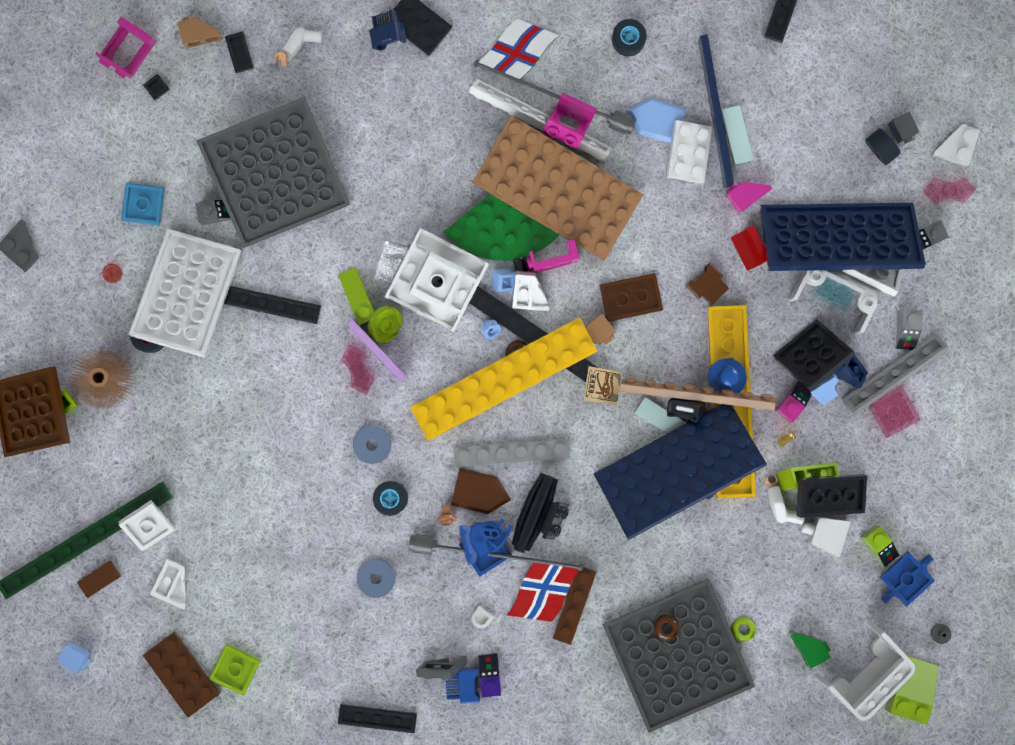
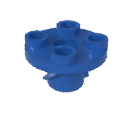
[708,358,747,393]

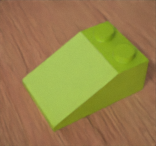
[885,655,939,725]

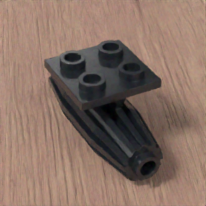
[512,472,569,553]

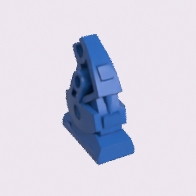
[459,519,512,566]

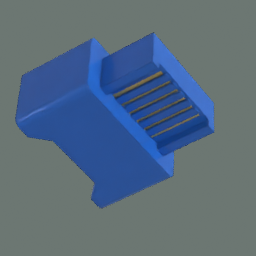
[446,667,480,704]

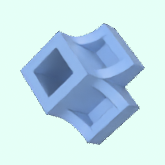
[811,372,839,405]

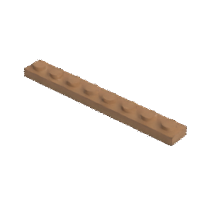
[619,377,777,410]

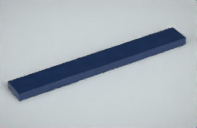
[698,34,734,188]

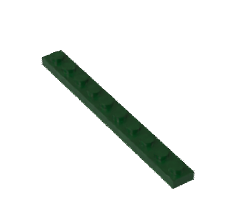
[0,482,173,599]

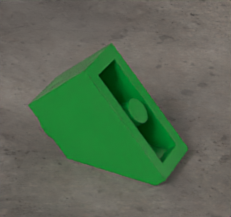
[788,631,831,669]

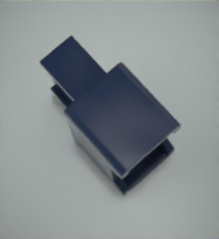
[369,10,407,51]

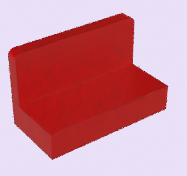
[731,225,767,271]

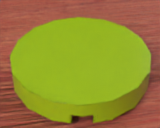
[368,306,403,344]

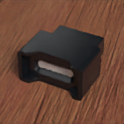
[667,398,705,422]

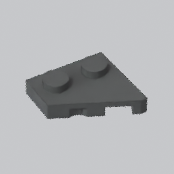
[0,219,39,272]
[416,655,467,680]

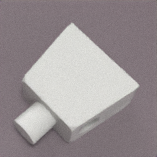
[800,517,850,557]

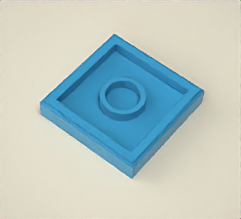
[121,183,165,226]

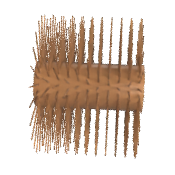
[69,349,135,409]

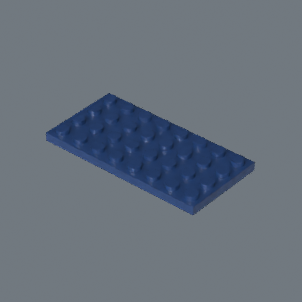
[760,203,926,271]
[594,404,767,540]

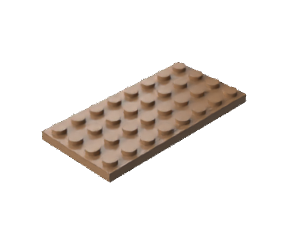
[472,115,644,261]

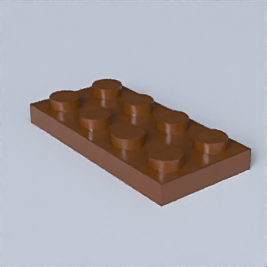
[142,632,220,718]

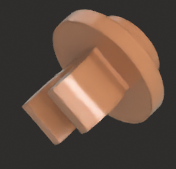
[437,506,457,526]

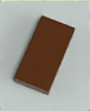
[77,560,121,598]

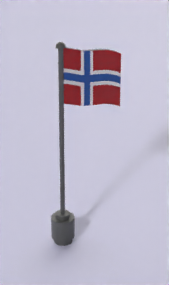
[409,534,584,622]

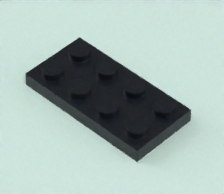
[796,474,867,518]

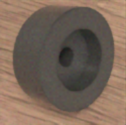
[931,624,951,644]

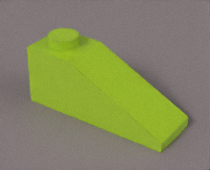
[338,267,375,327]
[777,462,839,492]

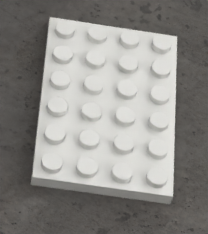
[129,229,242,358]

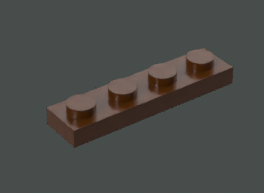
[553,567,596,645]

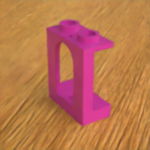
[95,17,156,79]
[543,93,597,149]
[526,240,579,274]

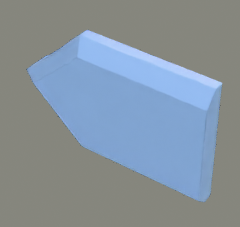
[626,98,686,143]

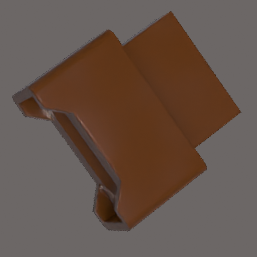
[686,262,729,306]

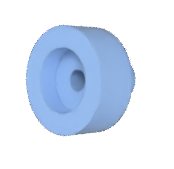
[481,320,501,340]

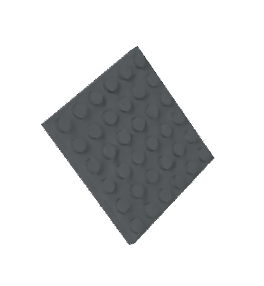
[196,97,350,248]
[602,579,755,733]

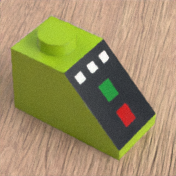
[860,525,899,567]

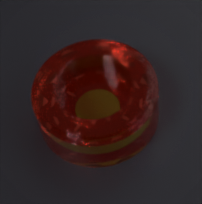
[102,264,123,283]

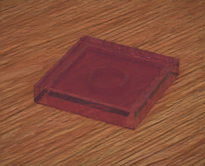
[868,386,920,438]

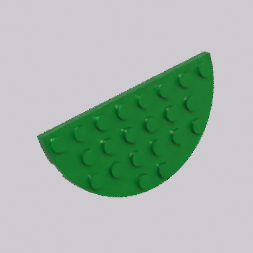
[443,140,572,261]

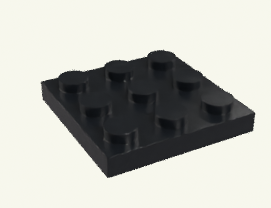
[773,319,855,392]

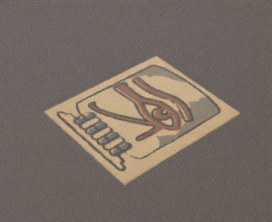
[584,366,622,406]

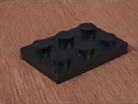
[393,0,453,57]

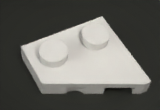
[932,124,980,167]
[513,271,549,311]
[150,558,186,609]

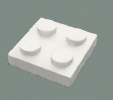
[119,500,174,551]

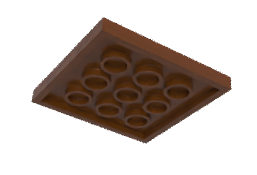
[0,367,70,457]

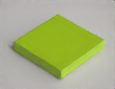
[209,644,261,696]

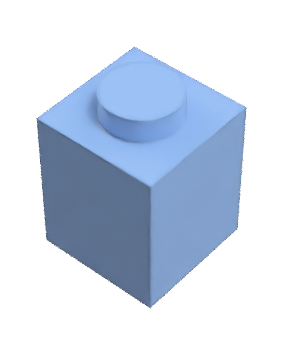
[56,642,91,673]

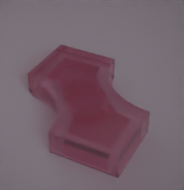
[922,177,976,205]
[341,344,375,395]

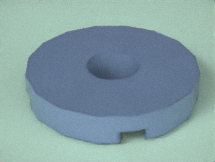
[353,426,391,464]
[357,559,395,598]

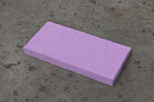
[347,319,408,382]

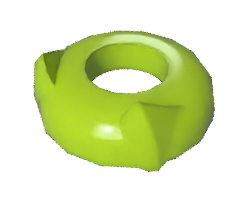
[731,617,756,642]

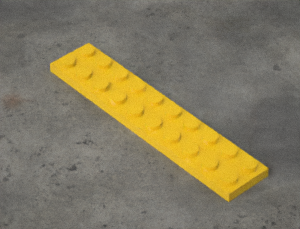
[707,305,756,499]
[410,317,598,441]

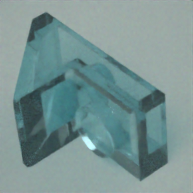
[812,280,854,313]

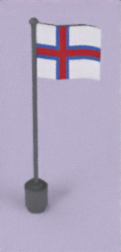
[474,19,636,134]

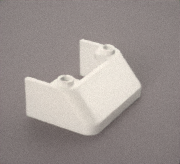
[789,270,880,335]
[815,621,915,721]

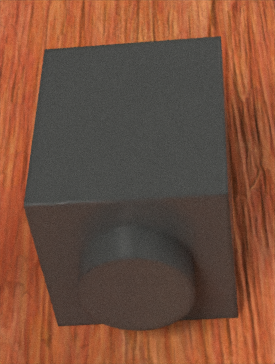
[888,112,919,144]

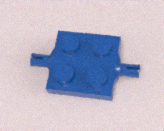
[879,551,935,606]

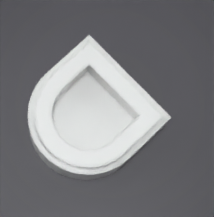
[471,605,494,629]

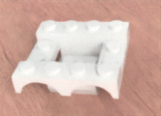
[385,228,489,332]

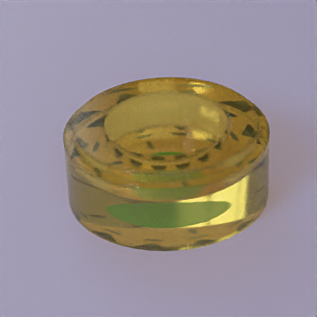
[777,432,797,447]

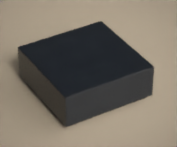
[143,74,170,101]

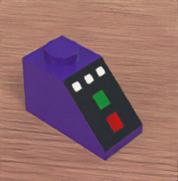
[478,653,501,698]

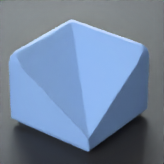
[492,268,516,292]

